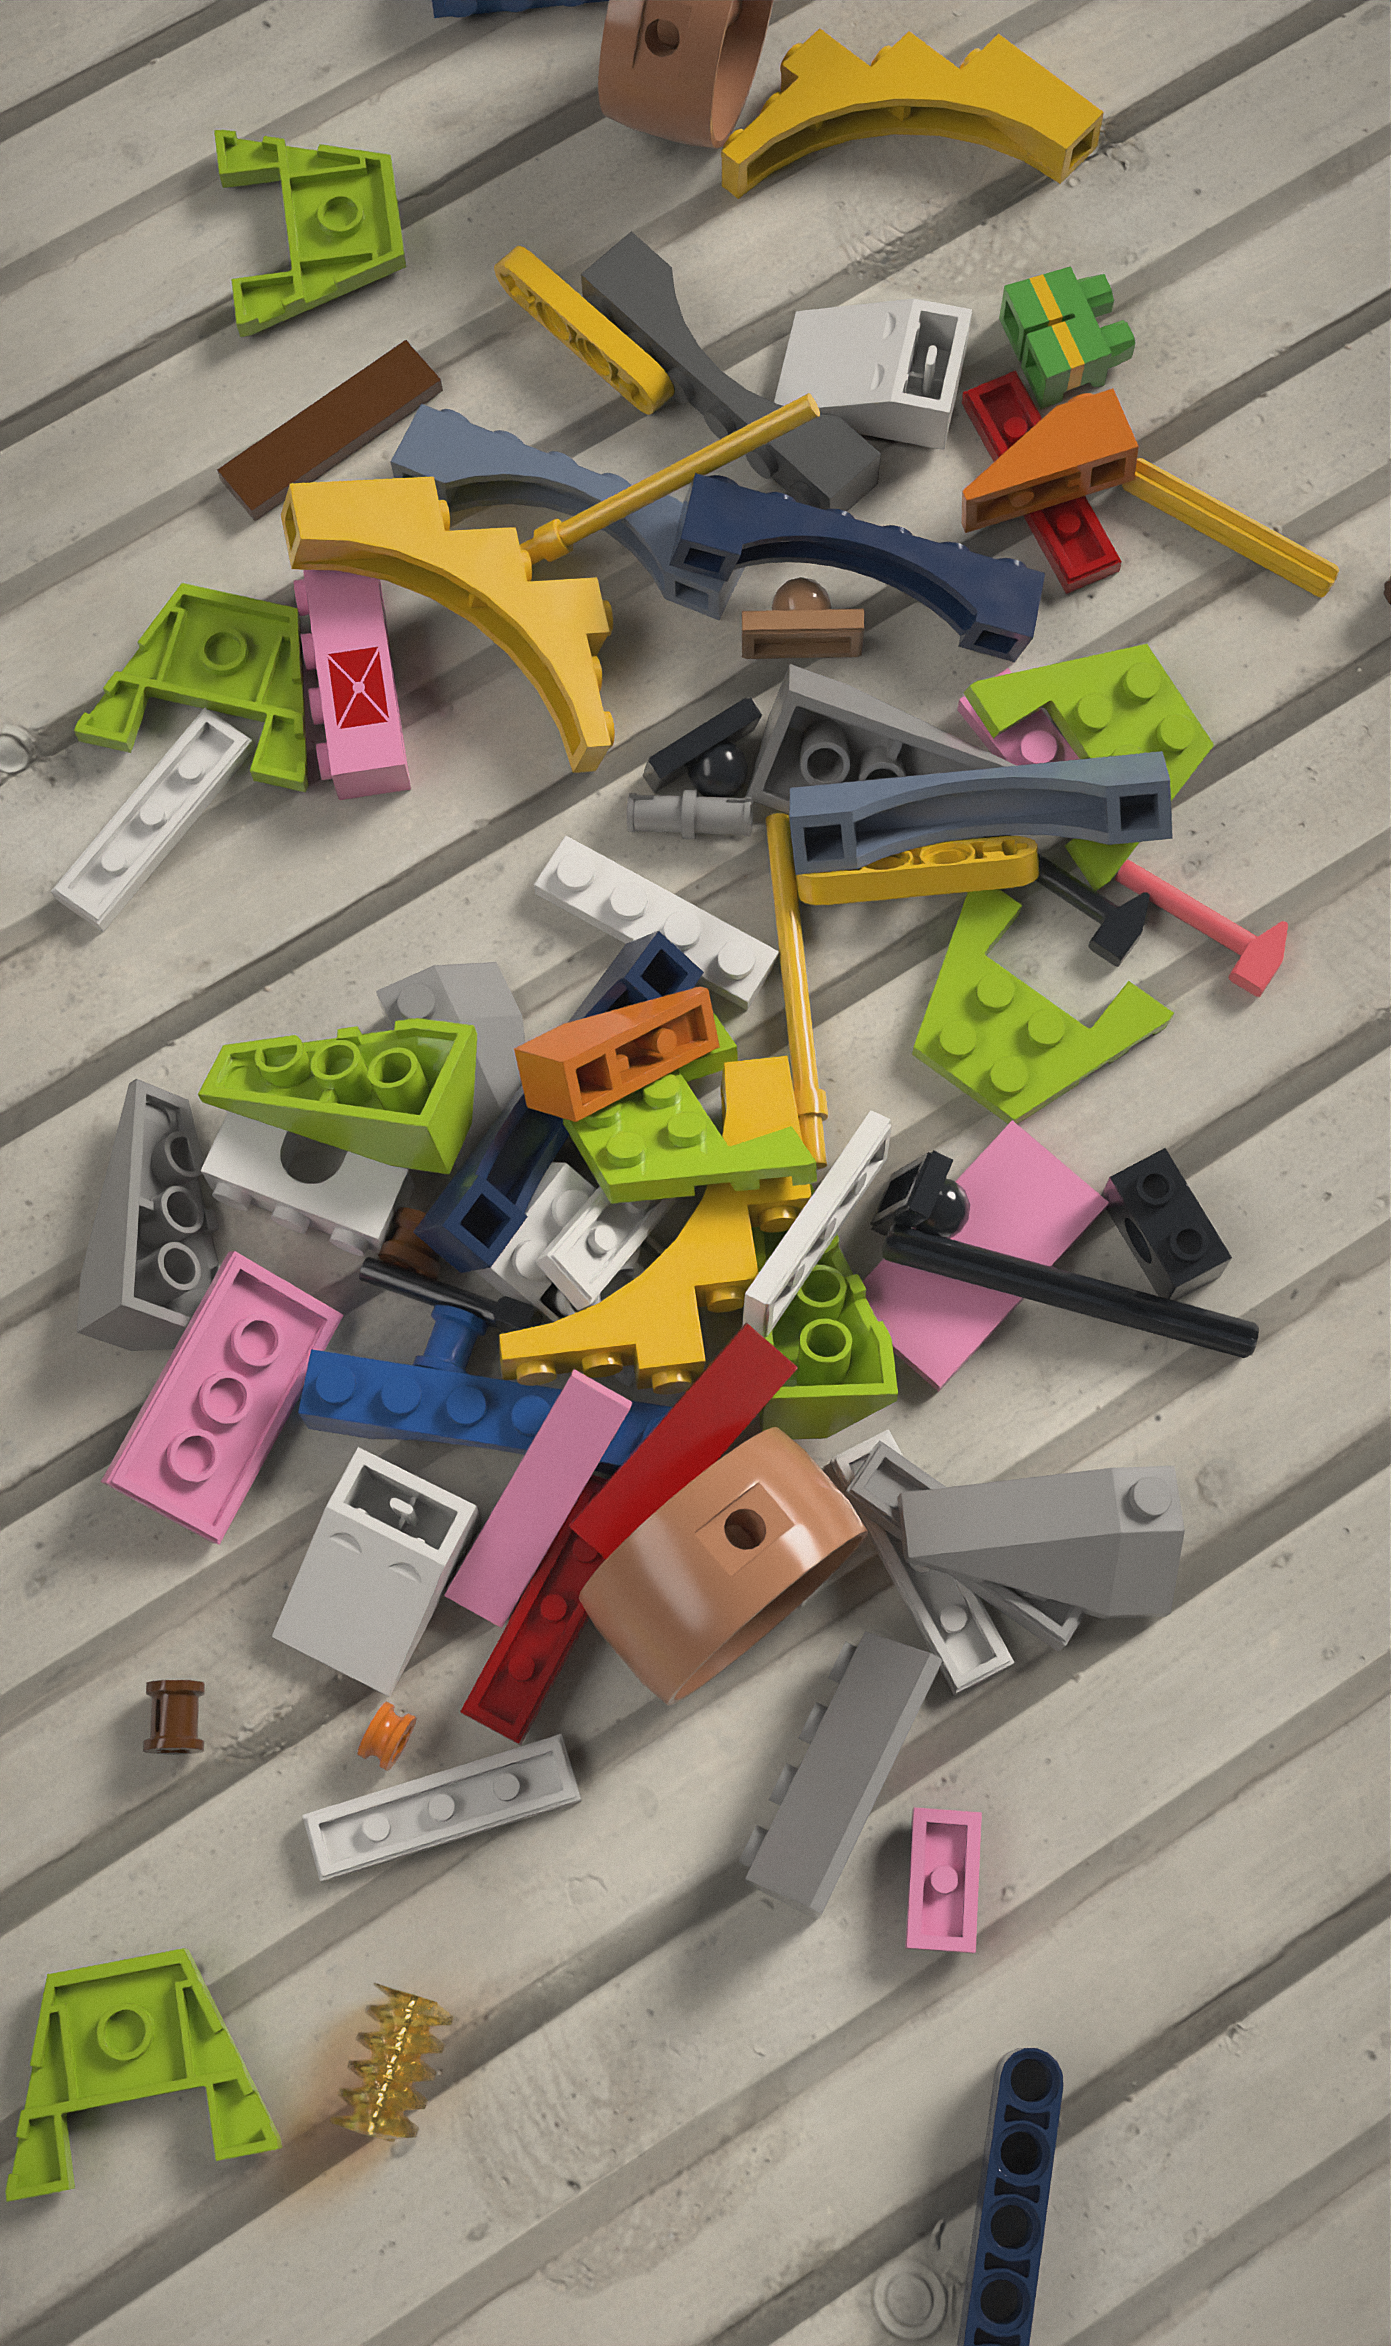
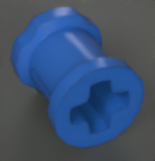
[412,1305,488,1374]

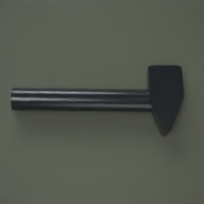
[983,835,1150,967]
[359,1257,544,1333]

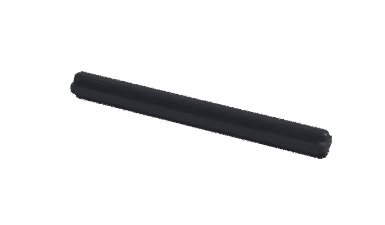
[882,1224,1259,1358]

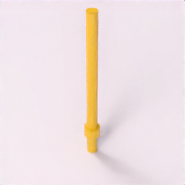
[519,393,820,566]
[765,813,828,1170]

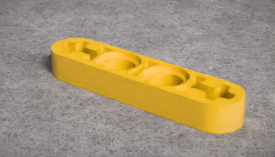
[494,245,675,415]
[796,836,1039,905]

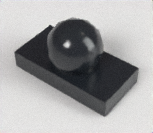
[642,697,762,798]
[870,1150,970,1239]

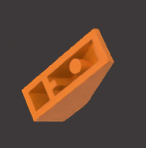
[961,388,1139,533]
[514,987,720,1122]

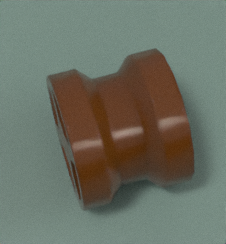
[378,1207,442,1280]

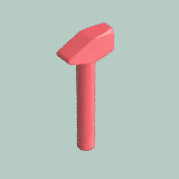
[1114,859,1288,997]

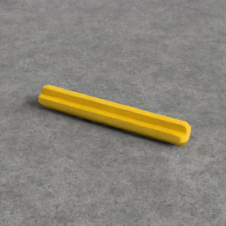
[1122,458,1339,597]

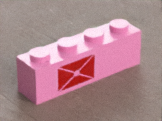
[294,570,411,800]

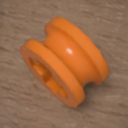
[357,1701,417,1771]

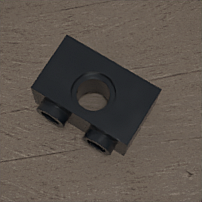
[1101,1148,1232,1301]

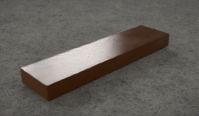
[217,340,443,521]

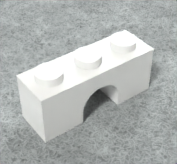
[201,1111,415,1256]

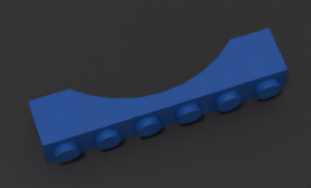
[298,1349,672,1476]

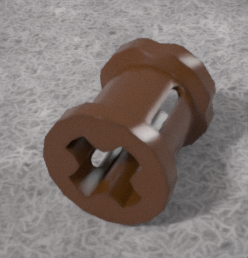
[143,1680,205,1755]

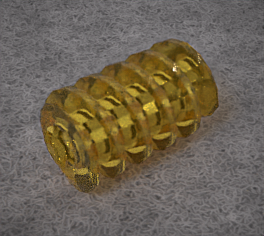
[329,1983,454,2142]

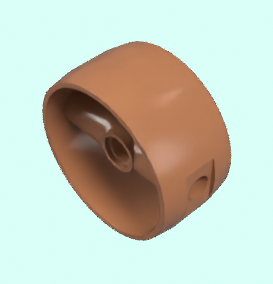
[598,0,774,148]
[579,1427,868,1706]

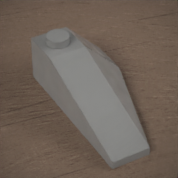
[746,664,1016,814]
[376,962,525,1172]
[77,1079,221,1351]
[897,1466,1185,1619]

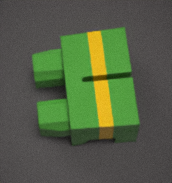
[999,266,1136,409]

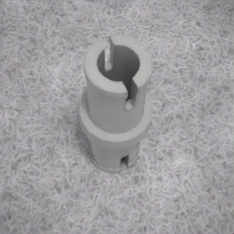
[627,790,753,839]

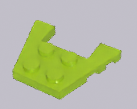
[214,129,406,337]
[74,583,309,793]
[963,644,1214,891]
[912,889,1174,1124]
[563,1014,817,1204]
[5,1948,282,2202]

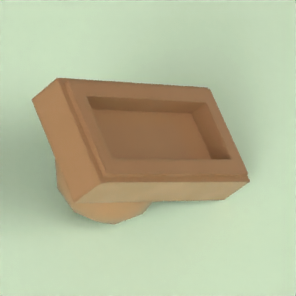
[741,577,864,659]

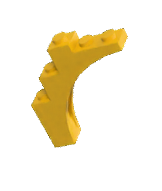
[721,28,1104,199]
[281,477,615,773]
[499,1056,812,1395]

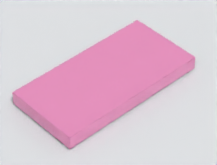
[862,1120,1109,1392]
[101,1251,344,1545]

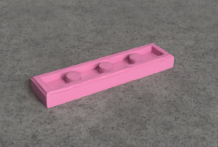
[444,1369,632,1628]

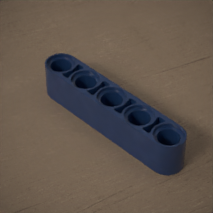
[957,2048,1064,2346]

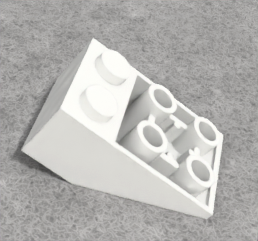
[774,298,972,450]
[475,1162,665,1386]
[272,1447,482,1697]

